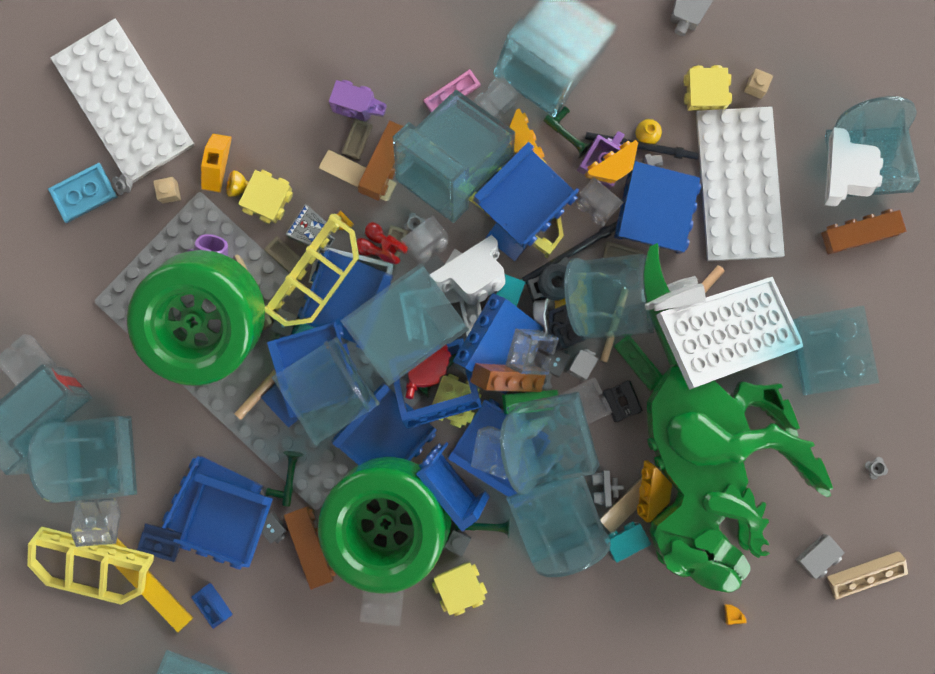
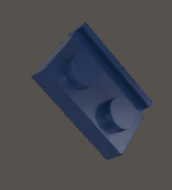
[137,523,182,562]

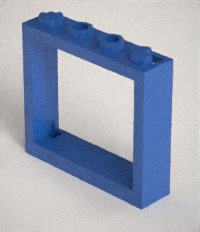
[388,338,482,429]

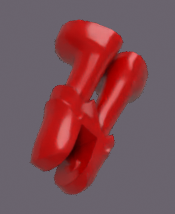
[356,222,407,265]

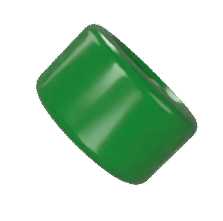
[127,250,265,386]
[318,457,451,594]

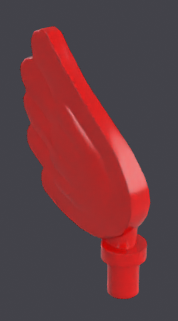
[405,343,451,399]

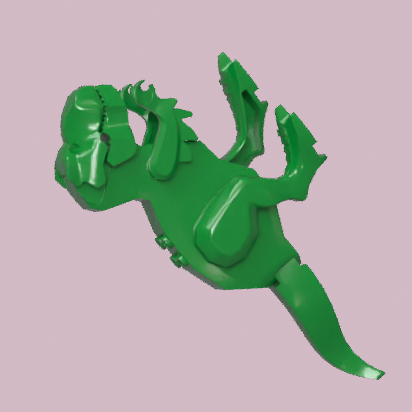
[643,243,833,593]

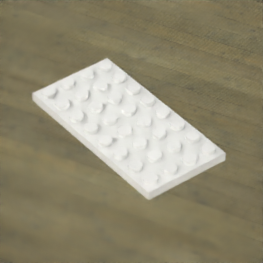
[50,18,195,184]
[696,107,785,261]
[656,277,805,390]

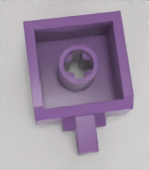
[329,80,387,122]
[577,131,624,190]

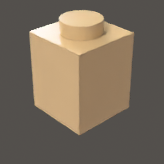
[744,69,773,99]
[154,177,181,204]

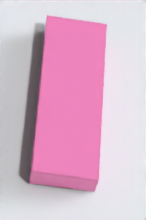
[423,69,481,117]

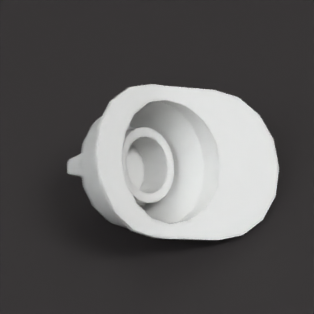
[533,298,555,338]

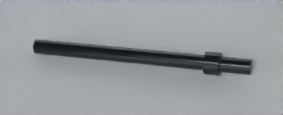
[585,132,699,160]
[522,220,618,284]

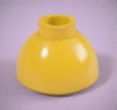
[635,119,662,144]
[226,170,249,197]

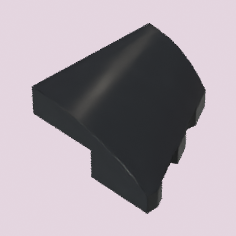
[546,304,585,354]

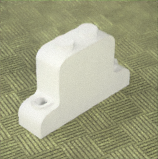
[825,127,883,206]
[429,235,505,305]

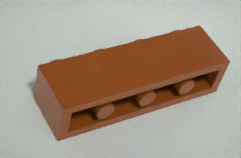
[358,120,412,201]
[821,209,907,255]
[470,363,546,392]
[284,506,336,590]

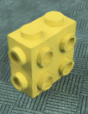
[684,65,732,111]
[238,170,293,224]
[432,374,481,428]
[432,561,487,616]

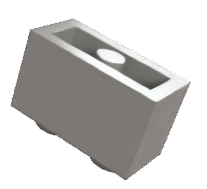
[566,349,598,382]
[795,534,845,579]

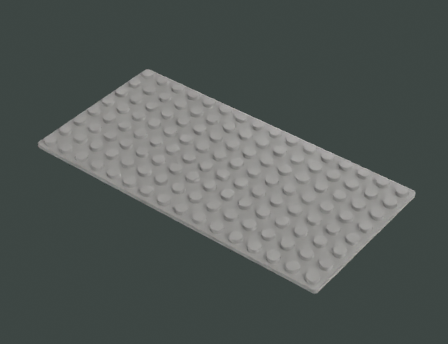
[95,192,421,510]

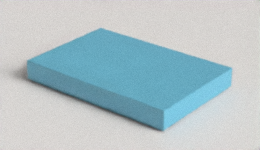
[48,163,118,223]

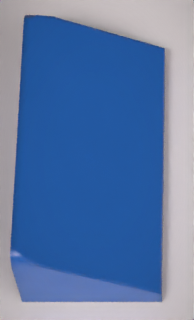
[485,223,527,261]
[191,583,232,629]

